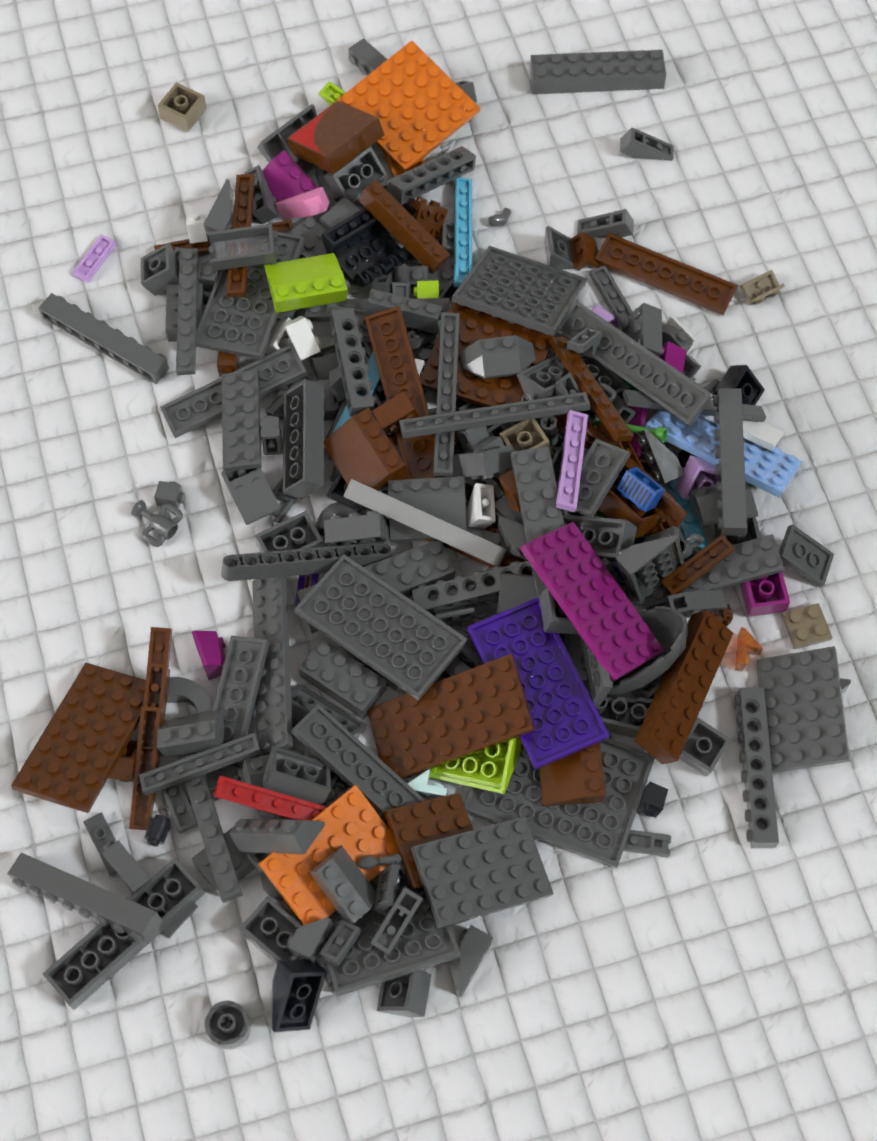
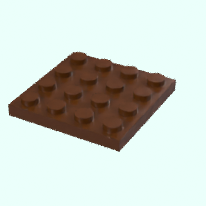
[384,792,474,891]

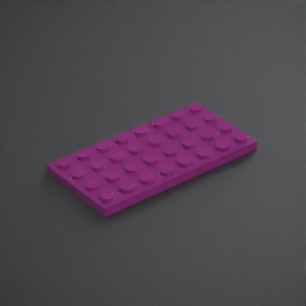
[520,522,665,681]

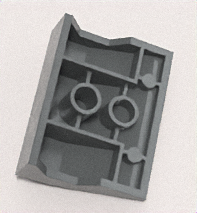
[257,103,317,174]

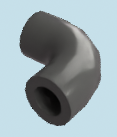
[315,502,359,536]

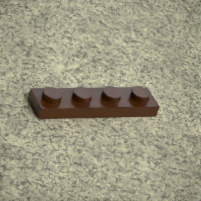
[661,534,735,595]

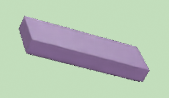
[72,234,117,283]

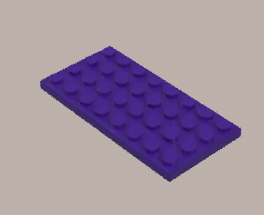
[467,597,610,770]

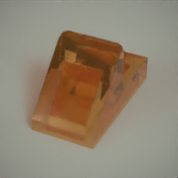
[735,627,763,672]

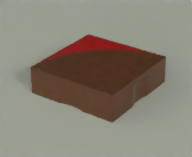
[286,101,385,174]

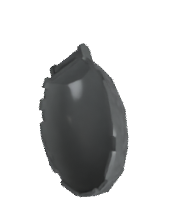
[584,606,688,696]

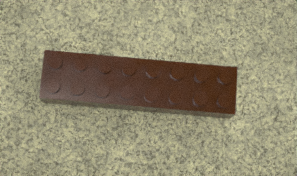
[634,610,733,764]

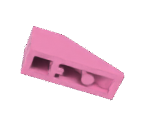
[275,187,329,220]

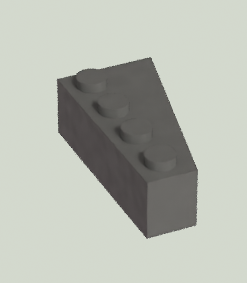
[596,697,653,738]

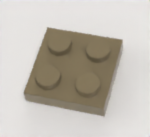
[781,603,833,650]

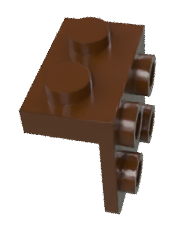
[407,197,448,242]

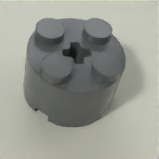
[205,1000,251,1049]

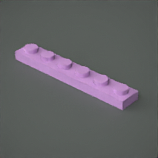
[556,410,588,512]

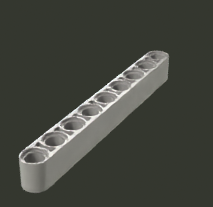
[343,479,507,566]

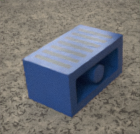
[616,467,665,512]

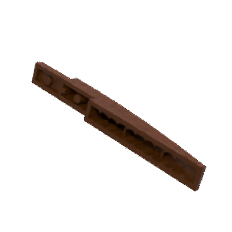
[547,396,688,528]
[129,627,172,830]

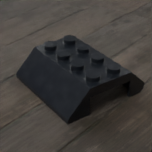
[321,208,413,287]

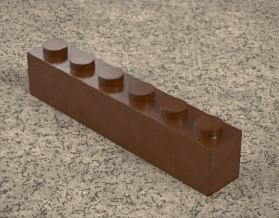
[359,180,450,274]

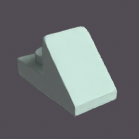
[408,769,447,799]

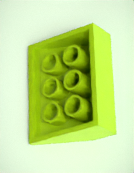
[264,253,348,313]
[430,737,522,794]

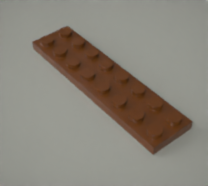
[595,233,738,316]

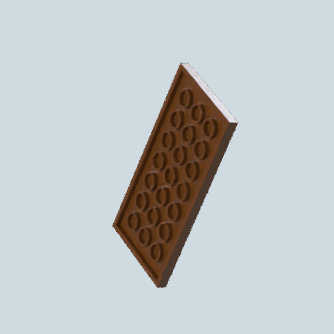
[368,654,536,779]
[11,663,146,813]

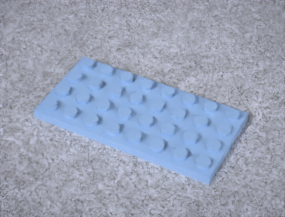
[645,410,802,498]

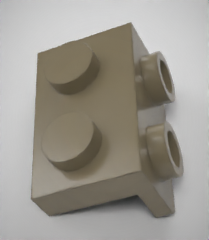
[740,270,785,304]

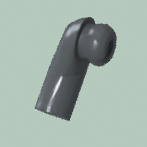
[488,208,512,226]
[704,379,720,400]

